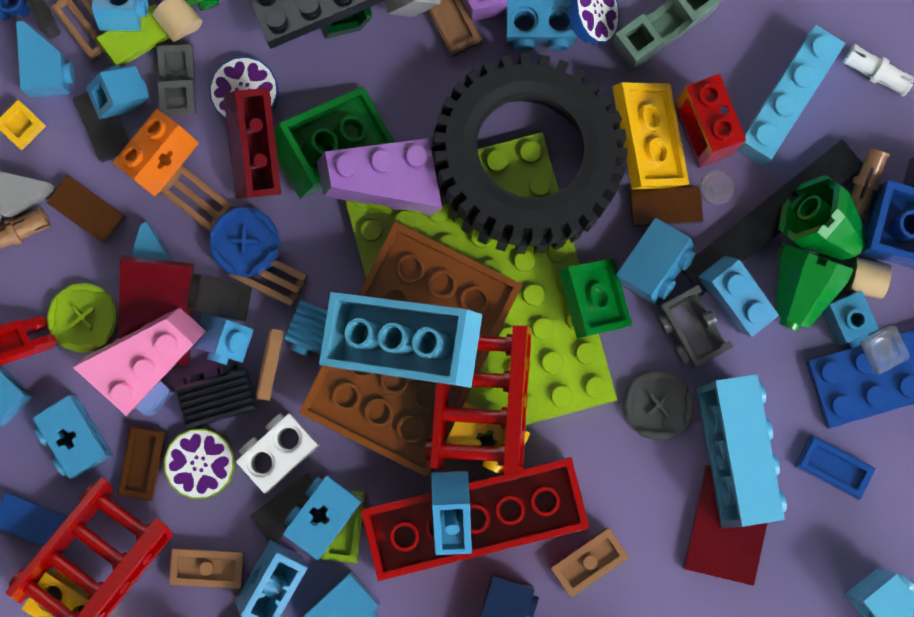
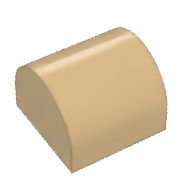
[152,0,203,42]
[846,257,892,300]

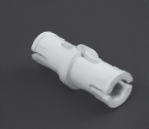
[843,44,914,97]

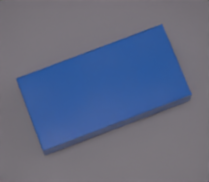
[794,435,876,500]
[0,492,68,546]

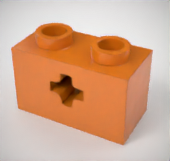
[112,109,199,197]

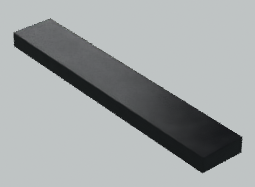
[681,139,863,295]

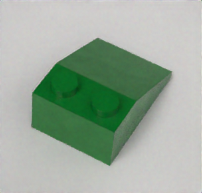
[274,86,395,199]

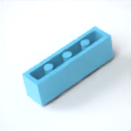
[737,25,846,167]

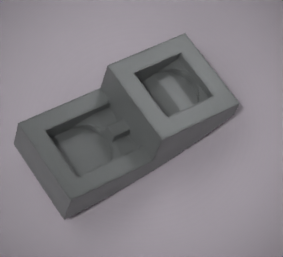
[157,44,196,116]

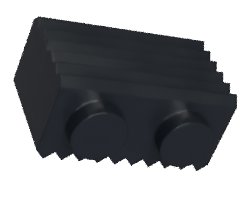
[175,363,259,429]

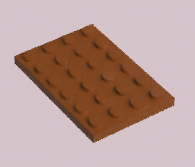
[299,221,523,477]

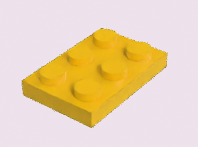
[612,82,690,190]

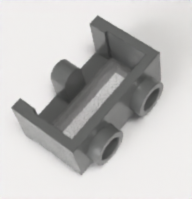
[656,285,733,369]

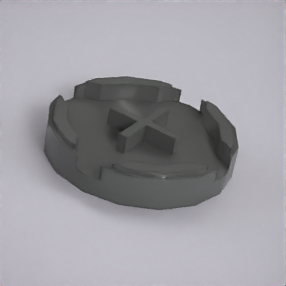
[623,370,694,441]

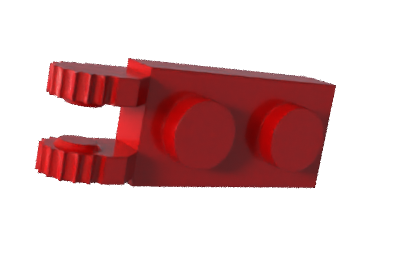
[0,316,58,366]

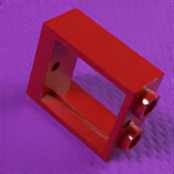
[674,73,746,168]

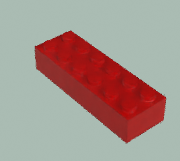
[361,457,590,581]

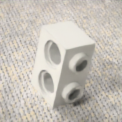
[236,413,321,494]

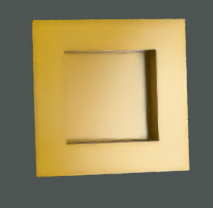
[0,100,46,150]

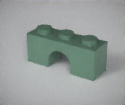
[611,0,721,71]

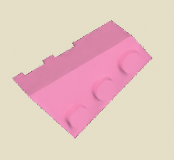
[73,307,206,416]

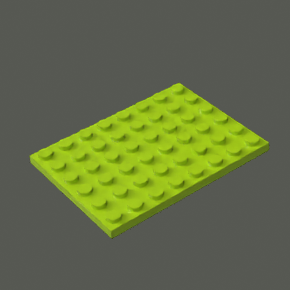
[345,132,617,444]

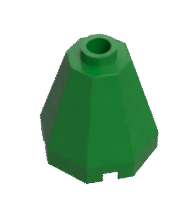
[778,175,867,260]
[774,242,853,331]

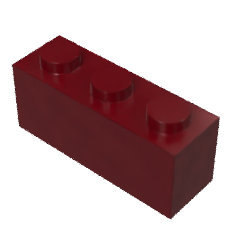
[223,88,281,199]

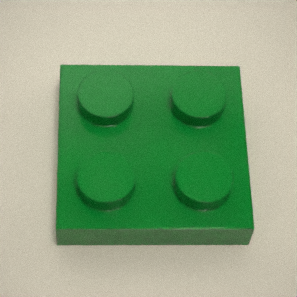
[558,258,633,339]

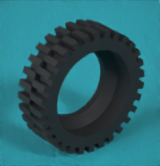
[431,54,627,254]

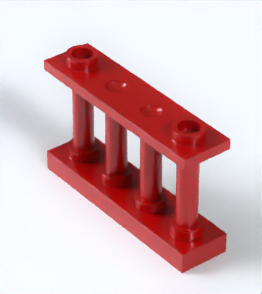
[425,325,532,474]
[5,477,174,617]

